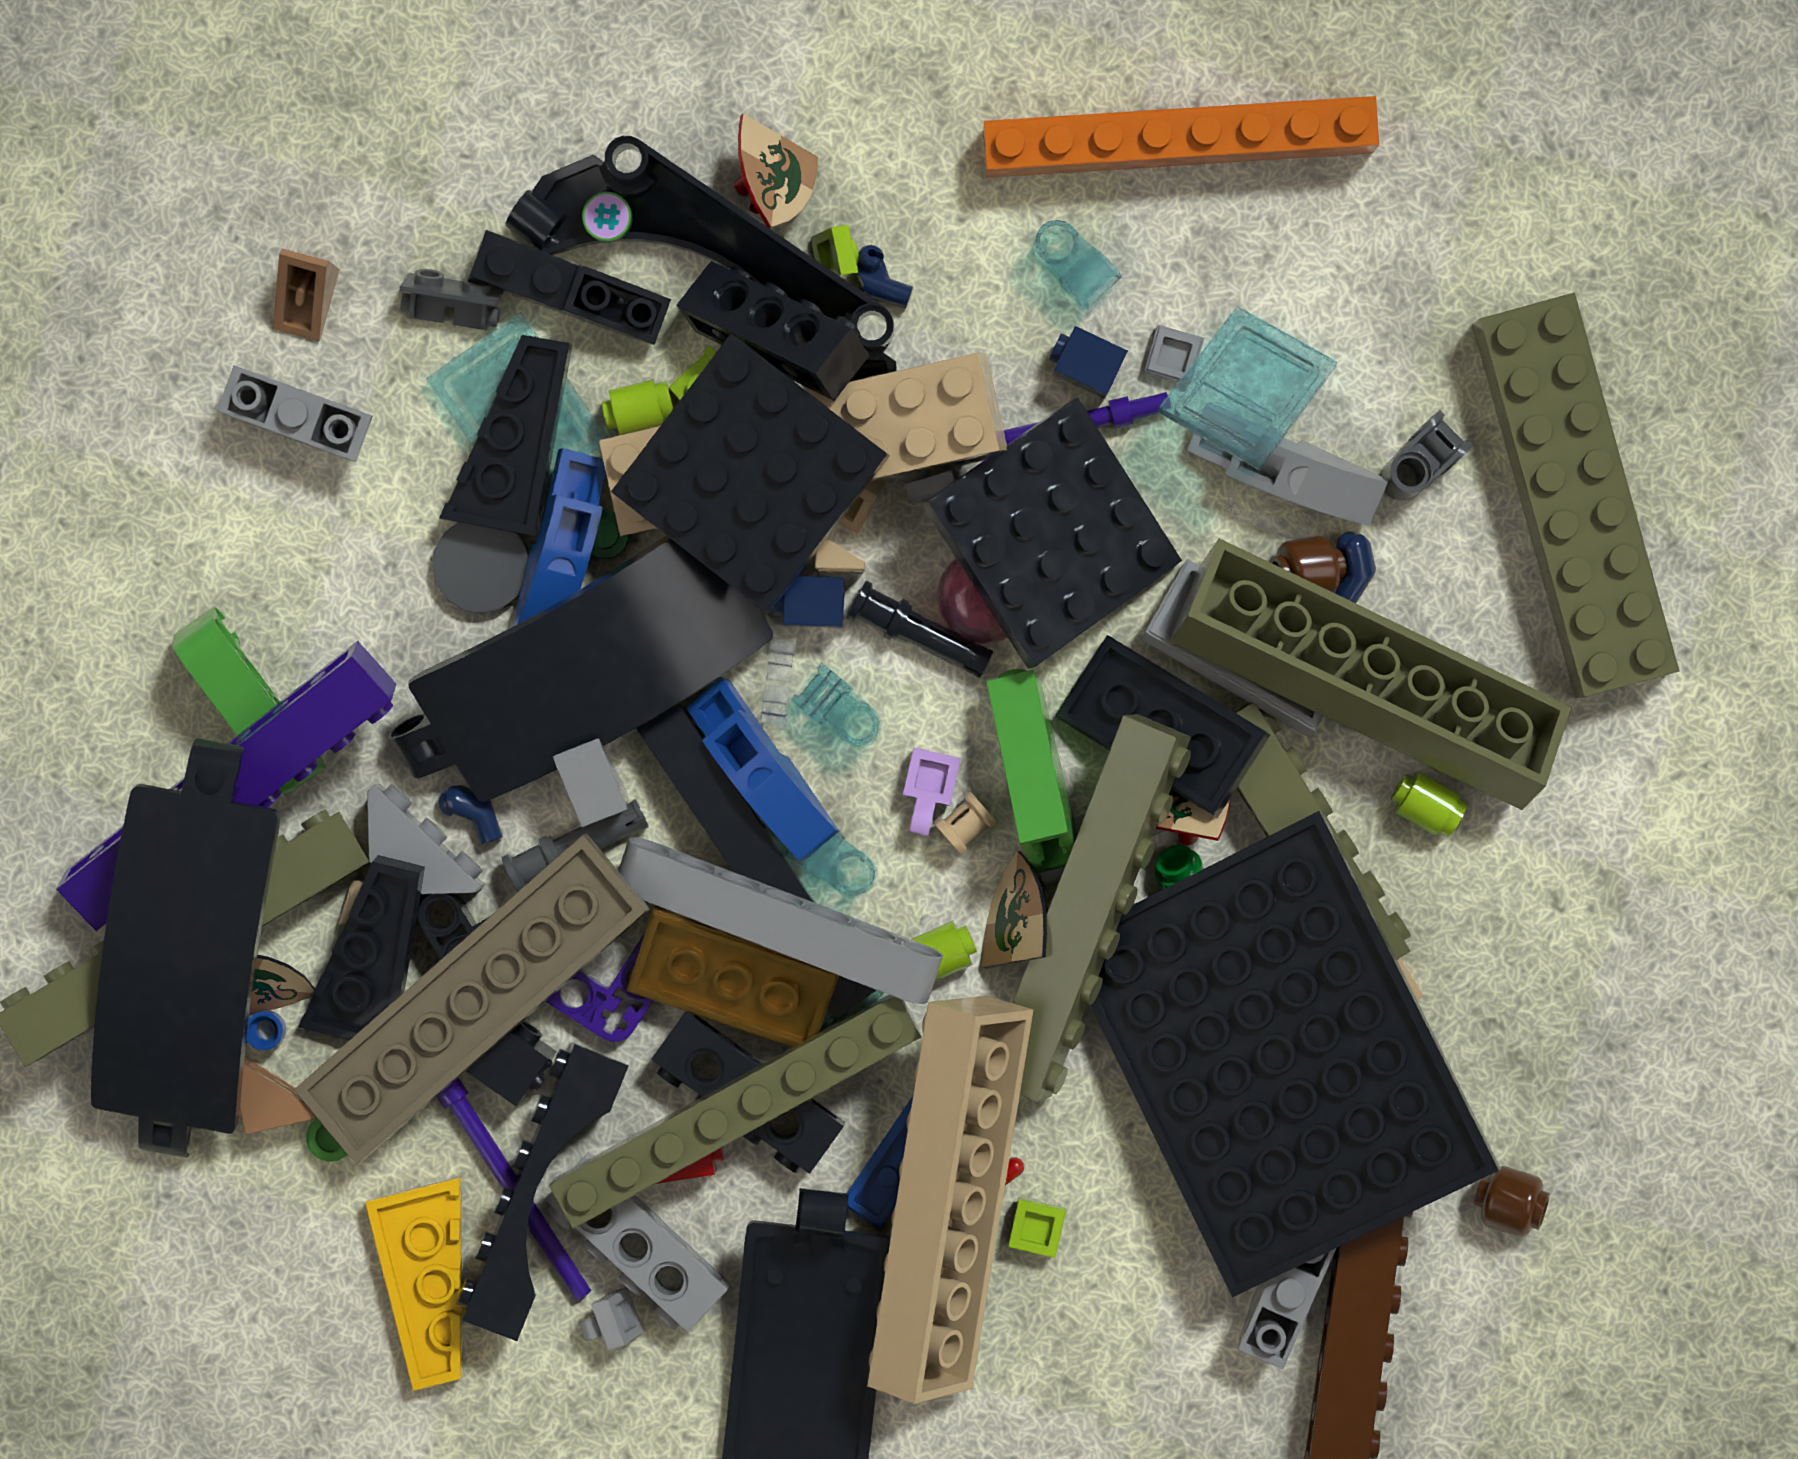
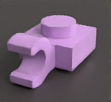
[903,747,961,837]

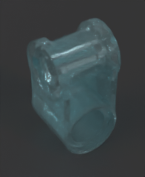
[1033,220,1122,311]
[790,662,882,747]
[783,833,877,895]

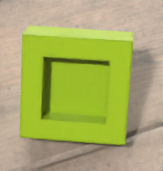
[811,225,858,279]
[1008,1197,1066,1258]

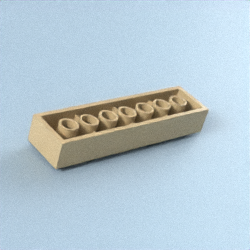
[599,352,1007,536]
[867,996,1033,1404]

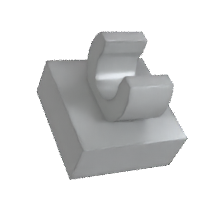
[579,1287,644,1350]

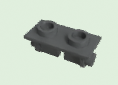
[399,269,504,331]

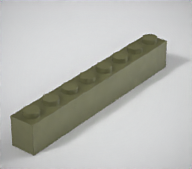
[1013,714,1191,1102]
[0,809,370,1067]
[549,994,922,1229]

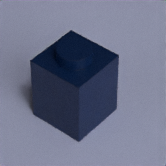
[1049,326,1128,399]
[775,576,845,628]

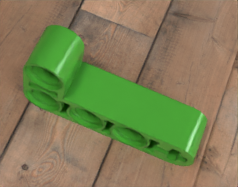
[173,606,326,796]

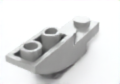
[1187,403,1389,526]

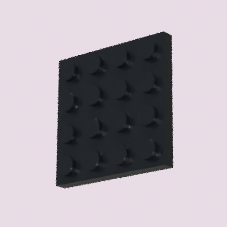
[611,333,890,614]
[921,397,1182,669]

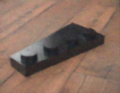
[439,335,573,537]
[298,855,425,1040]

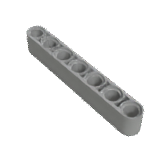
[618,837,943,1004]

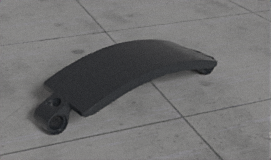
[388,535,773,802]
[91,738,280,1158]
[722,1188,891,1459]

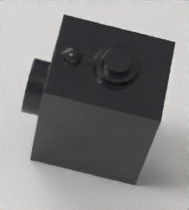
[466,1021,557,1106]

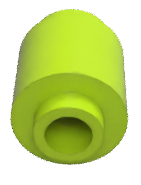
[601,379,673,435]
[1391,771,1468,837]
[911,920,978,981]

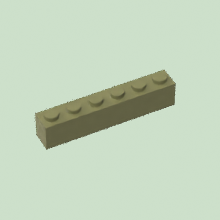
[1235,702,1411,960]

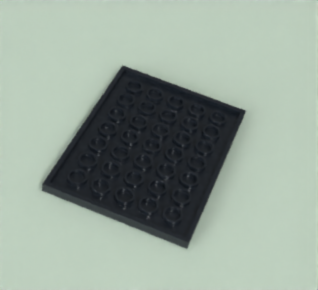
[1091,811,1501,1297]

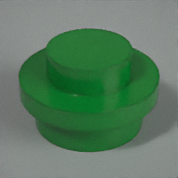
[591,510,629,559]
[1155,845,1204,889]

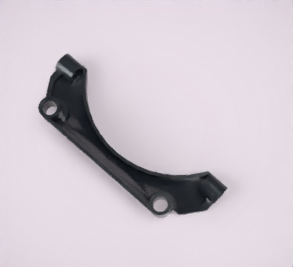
[505,136,897,382]

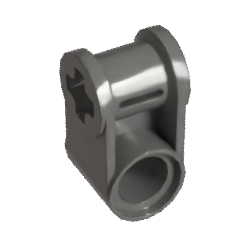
[1380,410,1473,501]

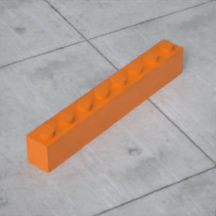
[983,96,1379,178]

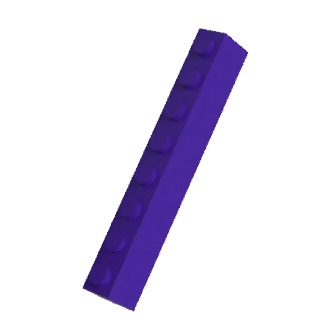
[56,641,397,931]

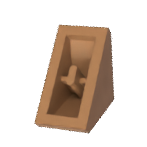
[273,248,340,341]
[240,1056,316,1135]

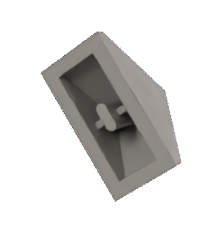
[553,738,628,827]

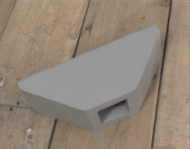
[217,365,373,462]
[367,784,485,894]
[1237,1248,1336,1370]

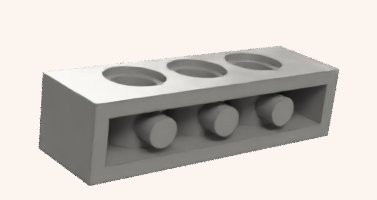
[545,1151,730,1332]

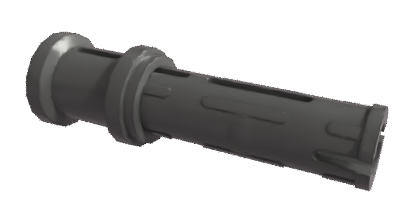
[501,799,649,892]

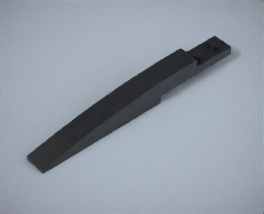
[636,703,876,1018]

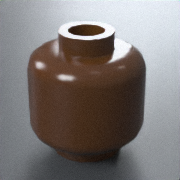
[1270,536,1346,593]
[1474,1166,1550,1237]

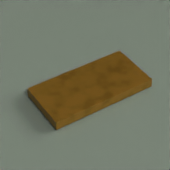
[627,905,839,1047]

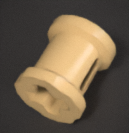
[934,791,998,855]

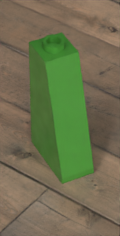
[987,669,1078,874]

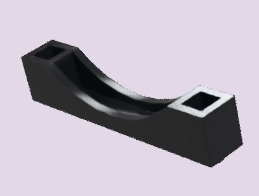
[456,1042,629,1341]

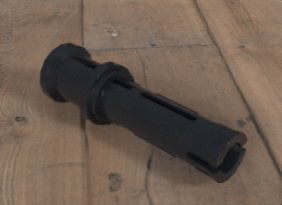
[847,580,993,678]

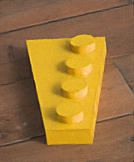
[365,1176,463,1391]

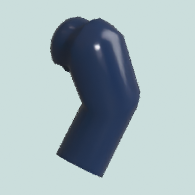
[856,245,913,309]
[1335,531,1376,603]
[438,785,503,845]

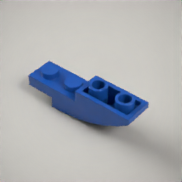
[512,448,606,627]
[686,677,839,862]

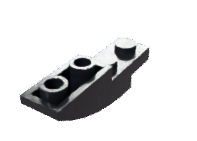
[468,230,671,345]

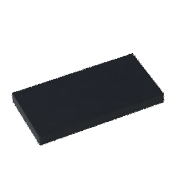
[1055,635,1270,818]

